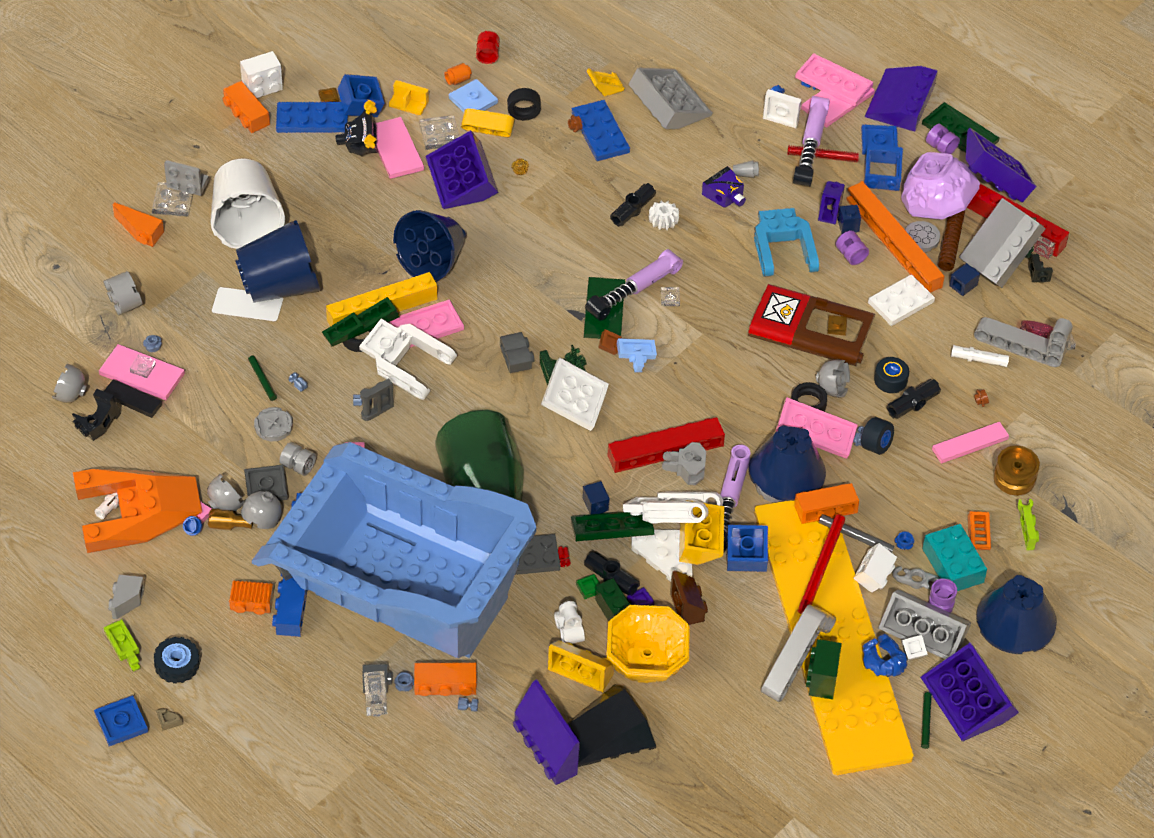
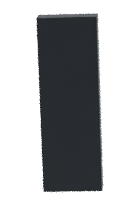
[104,379,162,418]

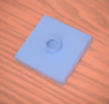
[449,79,498,112]

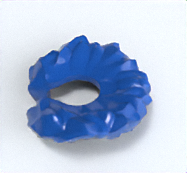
[863,634,907,677]

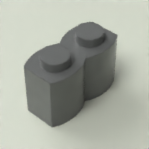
[500,332,534,373]

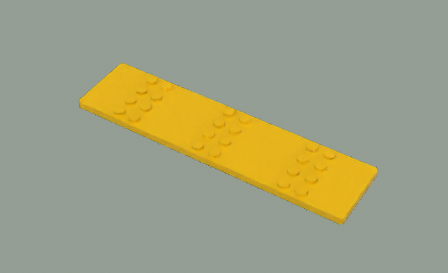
[754,500,914,775]

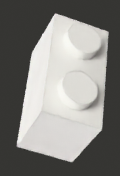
[853,543,897,593]

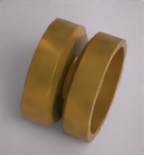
[994,445,1040,496]

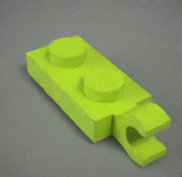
[1017,499,1039,550]
[103,620,140,671]

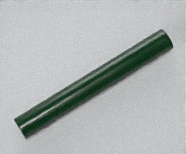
[248,355,277,401]
[921,692,932,749]

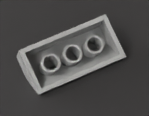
[878,589,971,659]

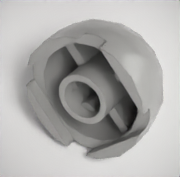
[816,359,850,398]
[52,363,87,403]
[207,474,244,512]
[241,491,282,529]

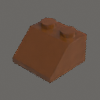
[670,571,708,625]

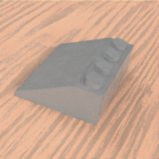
[628,68,713,130]
[959,198,1046,288]

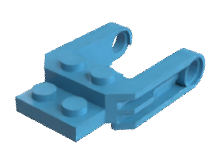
[754,208,819,277]

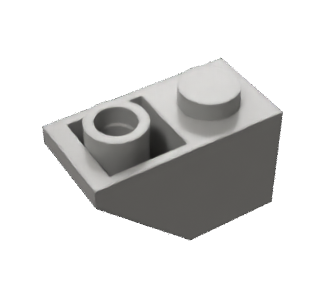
[108,575,145,619]

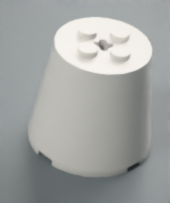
[210,159,285,249]

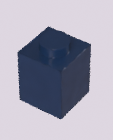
[838,205,861,234]
[949,263,980,296]
[582,481,610,514]

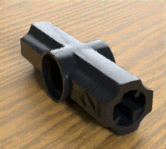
[610,183,656,227]
[887,379,941,419]
[584,551,640,596]

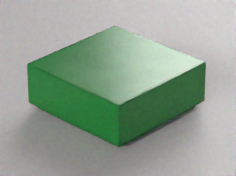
[576,574,600,599]

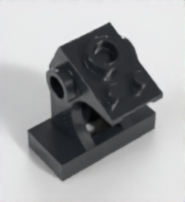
[72,389,121,441]

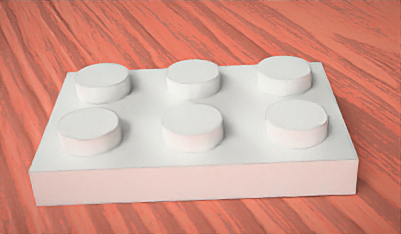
[868,274,935,326]

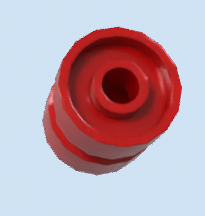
[476,31,500,64]

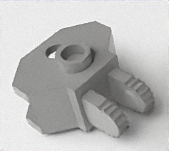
[662,442,706,485]

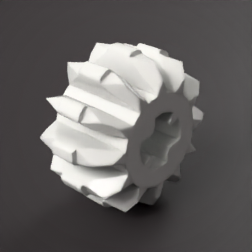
[649,200,679,230]

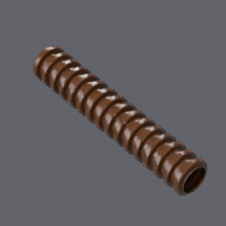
[938,209,966,271]

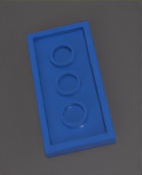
[571,100,630,161]
[276,102,348,133]

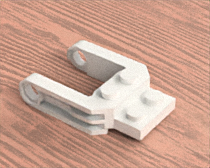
[359,319,457,400]
[623,491,723,523]

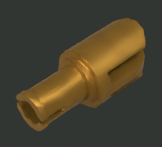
[208,509,252,530]

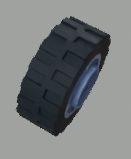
[154,637,199,684]

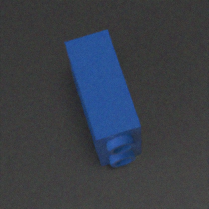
[864,144,903,191]

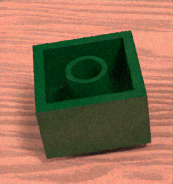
[806,639,842,700]

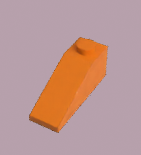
[113,202,164,247]

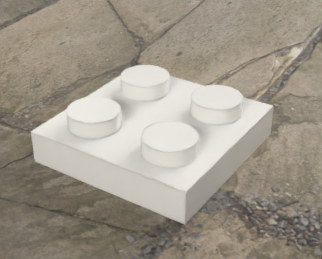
[763,89,801,128]

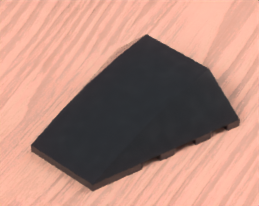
[567,685,656,767]

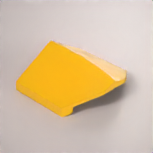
[587,68,625,97]

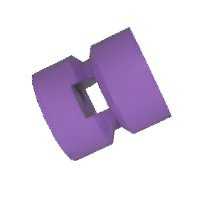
[926,124,960,154]
[836,231,869,265]
[928,579,957,613]

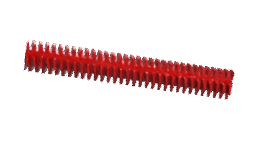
[787,145,859,163]

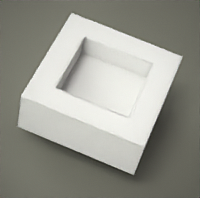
[902,635,927,661]

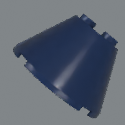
[393,210,466,282]
[749,426,826,501]
[976,575,1057,654]

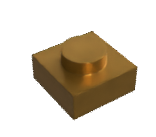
[827,315,847,336]

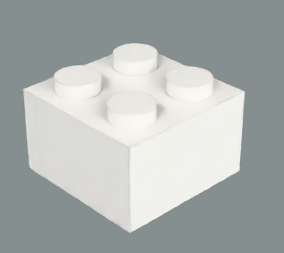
[240,51,283,98]

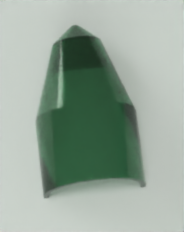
[435,410,524,502]

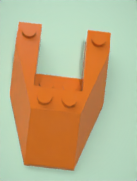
[73,469,202,553]

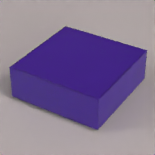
[627,587,655,606]

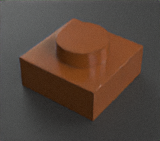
[598,329,622,355]

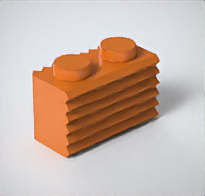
[229,580,274,615]

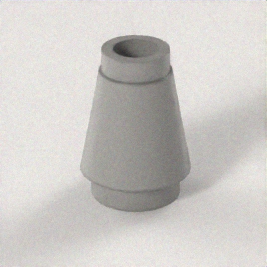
[733,160,759,178]

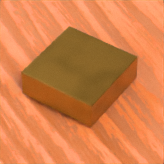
[318,87,339,102]

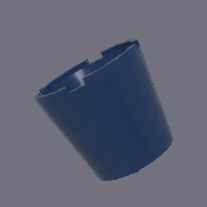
[235,220,320,303]

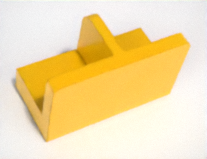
[389,80,429,115]

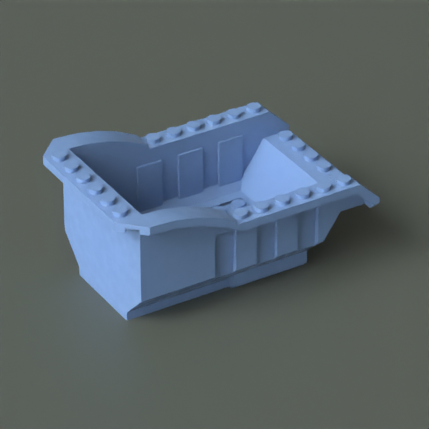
[252,442,537,658]

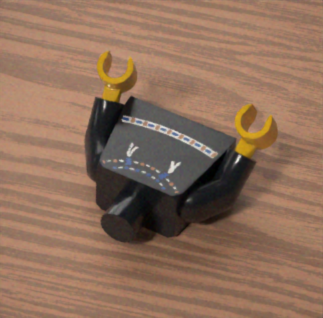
[335,100,377,156]

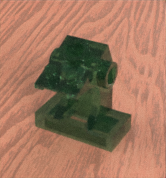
[539,345,587,386]

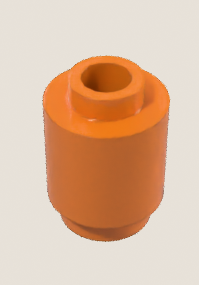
[444,63,471,85]

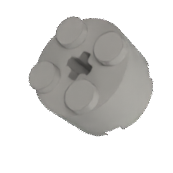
[103,271,142,315]

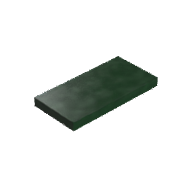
[922,102,1000,153]
[584,277,625,339]
[571,512,654,542]

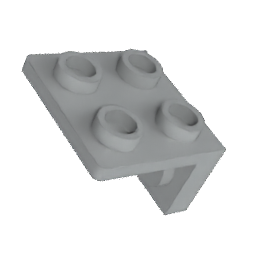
[164,160,209,196]

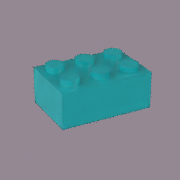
[922,524,987,591]

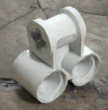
[554,601,585,644]

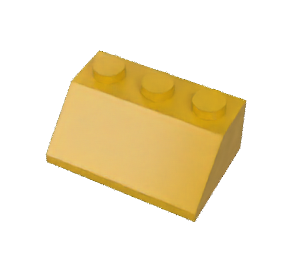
[679,500,724,565]
[548,640,614,693]

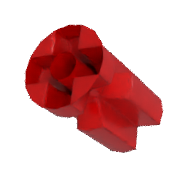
[558,546,571,567]

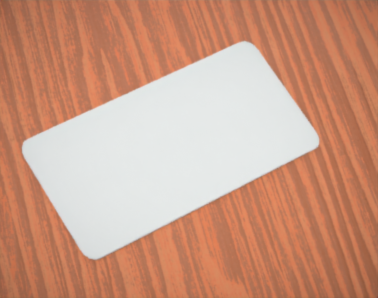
[212,287,283,321]

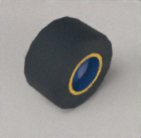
[874,357,910,393]
[861,417,894,455]

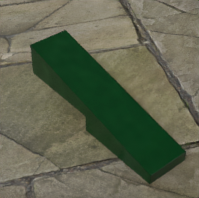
[322,297,400,347]

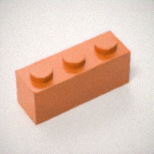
[222,81,270,133]
[794,483,859,524]
[414,663,476,696]

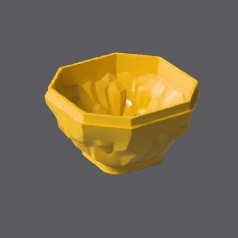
[607,605,690,683]

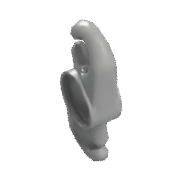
[893,566,939,589]

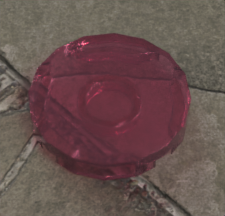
[1020,320,1054,338]

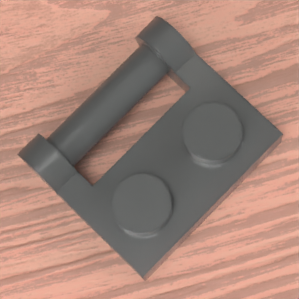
[360,378,394,421]

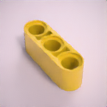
[461,109,515,137]

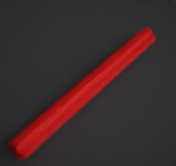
[798,514,846,614]

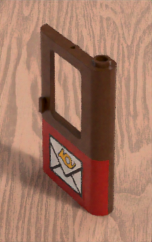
[748,284,875,366]

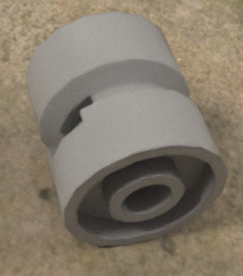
[280,442,316,476]

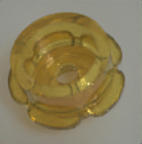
[511,158,529,175]

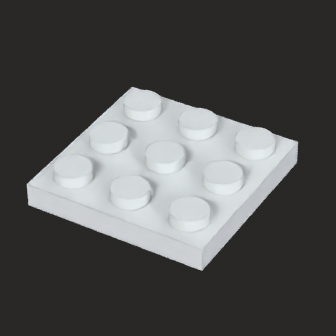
[541,358,609,431]

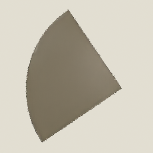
[156,709,183,731]

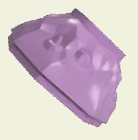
[901,152,980,219]

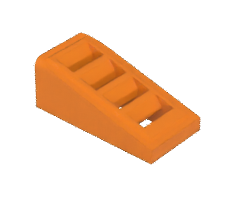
[968,511,991,550]

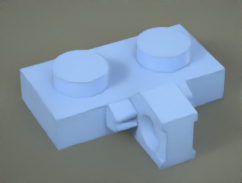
[617,338,657,373]

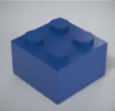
[337,74,385,117]
[727,525,768,572]

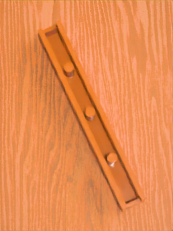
[846,181,945,293]

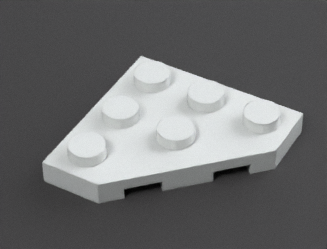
[631,530,692,582]

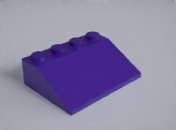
[865,66,938,132]
[966,128,1037,203]
[425,130,498,209]
[920,643,1019,741]
[513,680,579,785]

